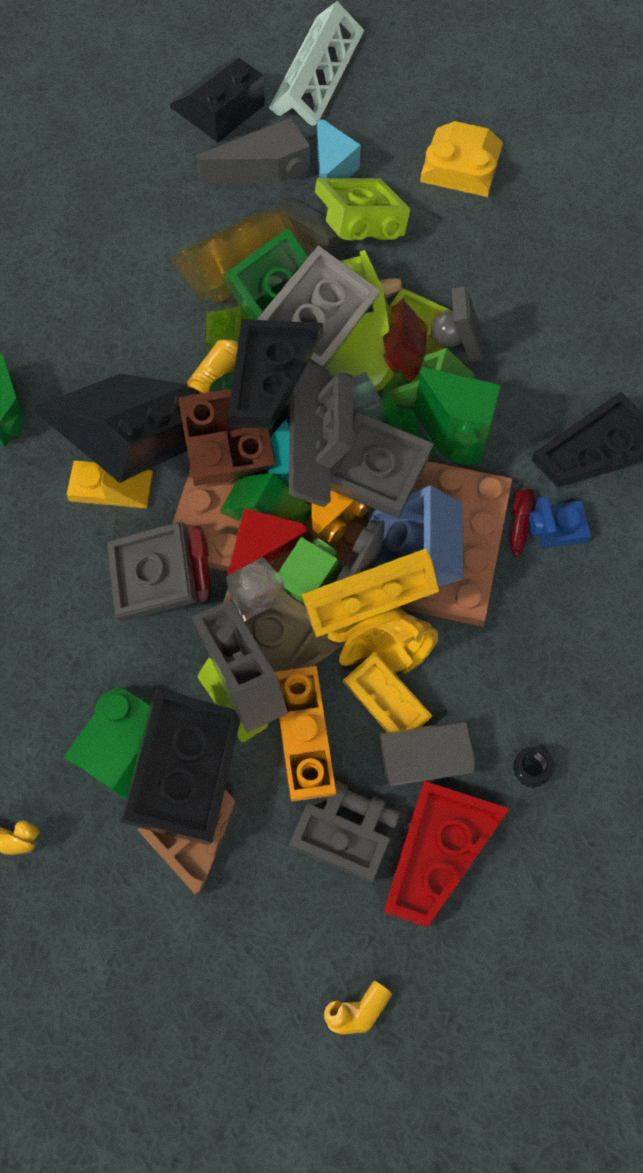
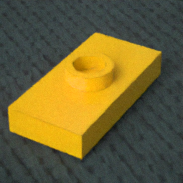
[342,652,433,733]

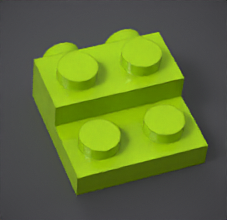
[315,178,410,241]

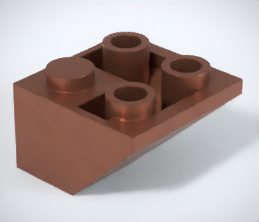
[178,388,275,486]

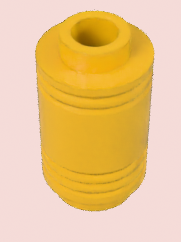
[187,340,238,394]

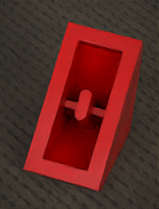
[227,508,308,584]

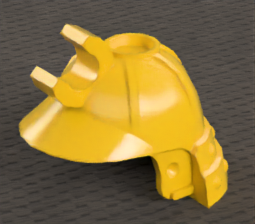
[327,607,438,675]

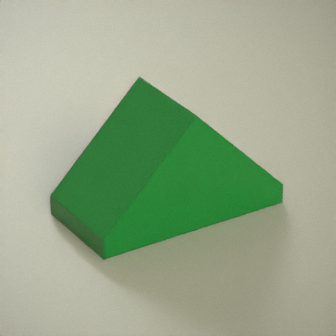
[220,473,311,524]

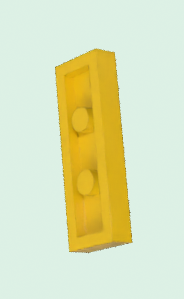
[301,548,439,637]

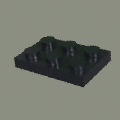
[120,688,241,845]

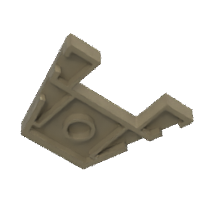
[223,564,346,672]

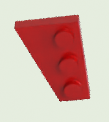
[383,781,509,928]

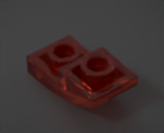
[383,299,427,382]

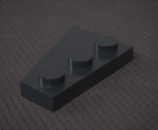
[228,319,324,429]
[532,392,643,488]

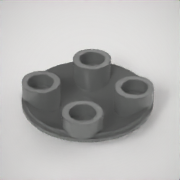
[336,519,385,581]

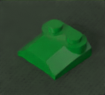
[63,686,150,801]

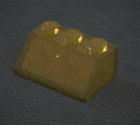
[169,210,302,304]

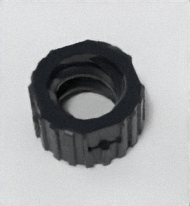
[513,746,554,788]

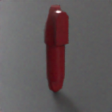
[510,488,535,557]
[189,525,211,604]

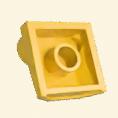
[420,121,503,197]

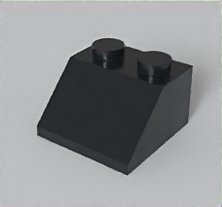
[170,58,265,143]

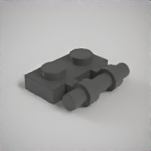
[289,781,401,883]

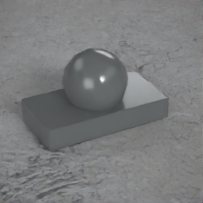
[431,286,485,362]

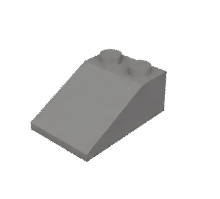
[257,245,381,369]

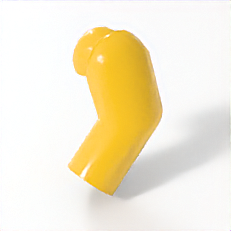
[0,820,40,855]
[324,981,393,1035]

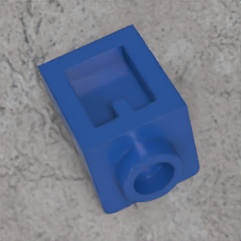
[529,496,591,548]

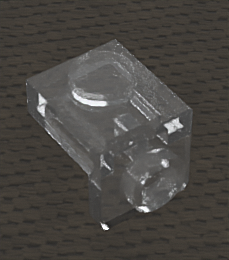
[225,557,284,622]

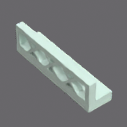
[269,1,364,126]

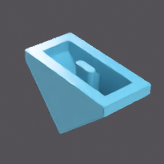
[317,119,361,178]

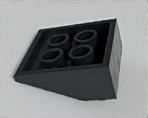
[35,374,196,483]

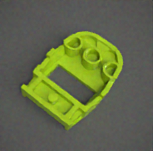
[326,250,397,398]

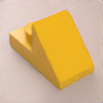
[67,461,153,508]

